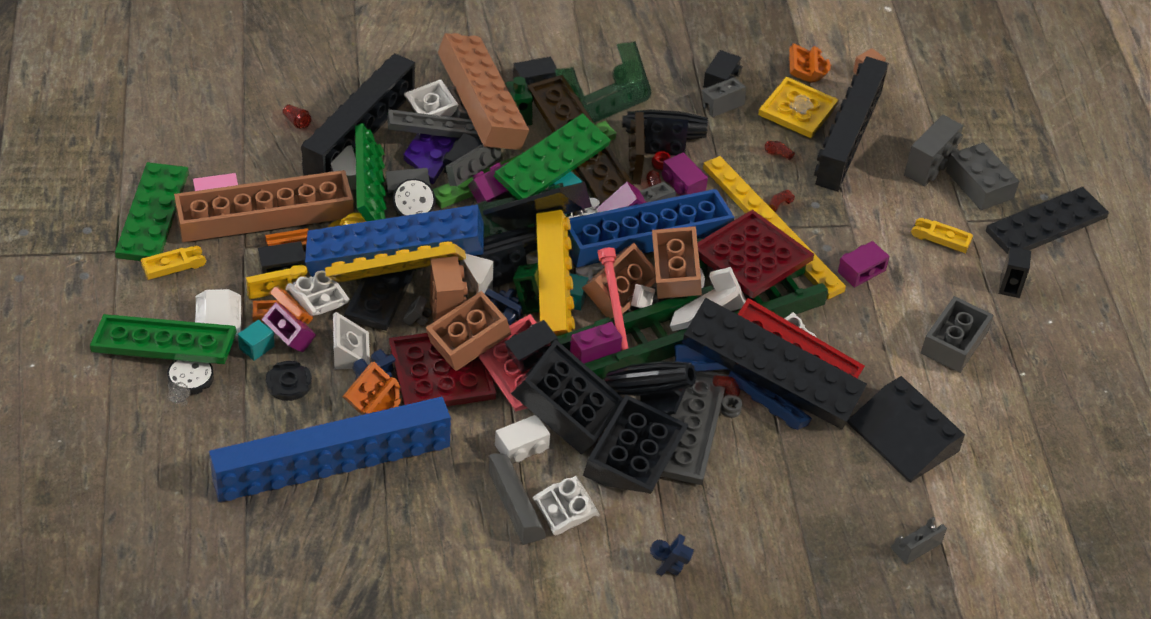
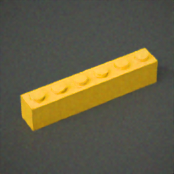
[536,210,575,336]

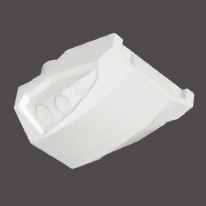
[286,270,350,316]
[195,289,241,341]
[533,476,600,535]

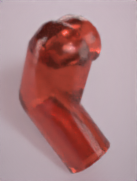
[764,141,795,160]
[646,170,671,187]
[768,190,795,212]
[713,375,740,397]

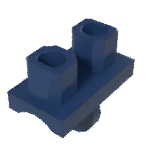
[485,288,524,325]
[352,349,396,381]
[650,534,694,576]

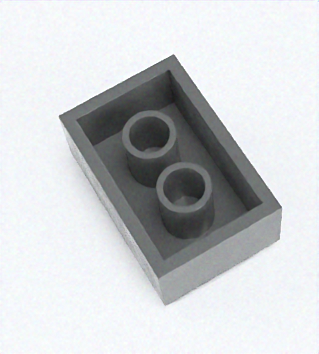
[904,114,964,187]
[946,142,1019,210]
[921,296,994,373]

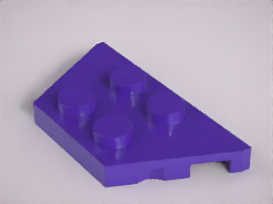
[404,133,460,184]

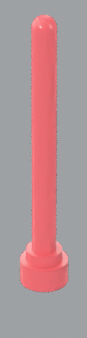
[597,247,628,351]

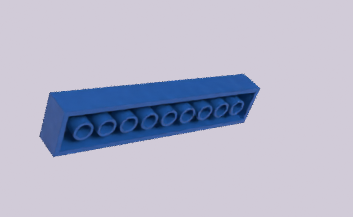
[209,397,451,502]

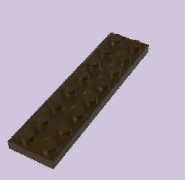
[527,75,635,205]

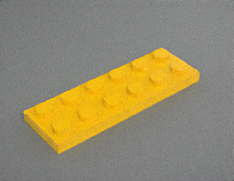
[325,241,466,283]

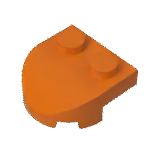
[789,43,831,82]
[342,362,401,415]

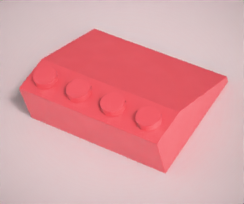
[478,314,537,412]

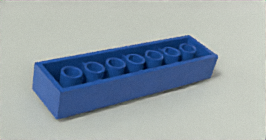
[568,189,735,268]
[305,204,484,277]

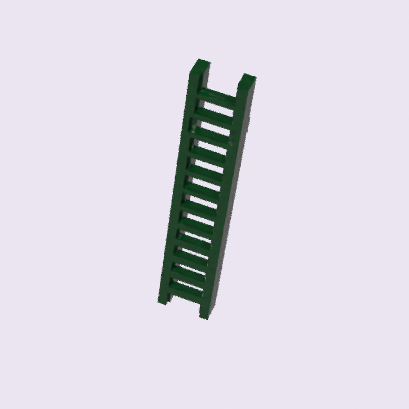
[557,265,828,381]

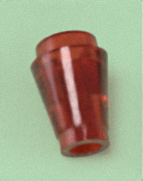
[283,104,312,129]

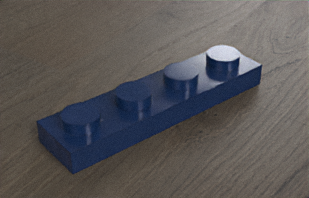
[727,371,812,430]

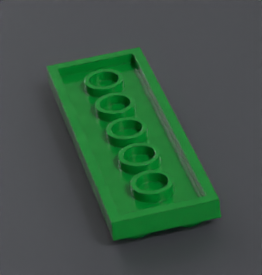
[494,113,611,200]
[355,123,386,222]
[115,162,189,261]
[90,314,237,364]

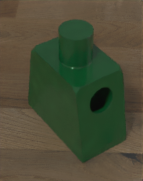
[505,77,533,126]
[513,263,540,314]

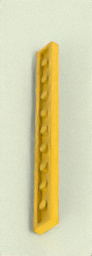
[703,156,846,300]

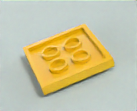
[758,77,839,138]

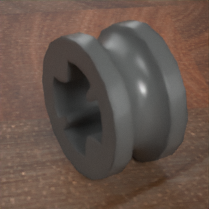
[721,395,742,418]

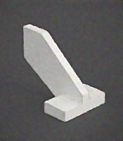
[670,267,746,331]

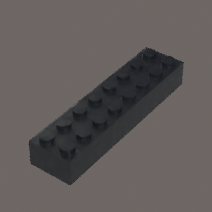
[301,53,415,176]
[814,56,889,192]
[682,297,867,430]

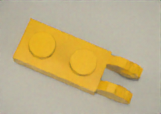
[911,218,973,254]
[141,245,207,280]
[246,264,307,299]

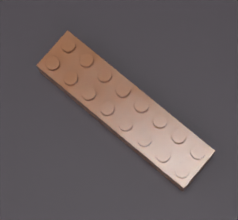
[438,33,529,150]
[174,170,354,242]

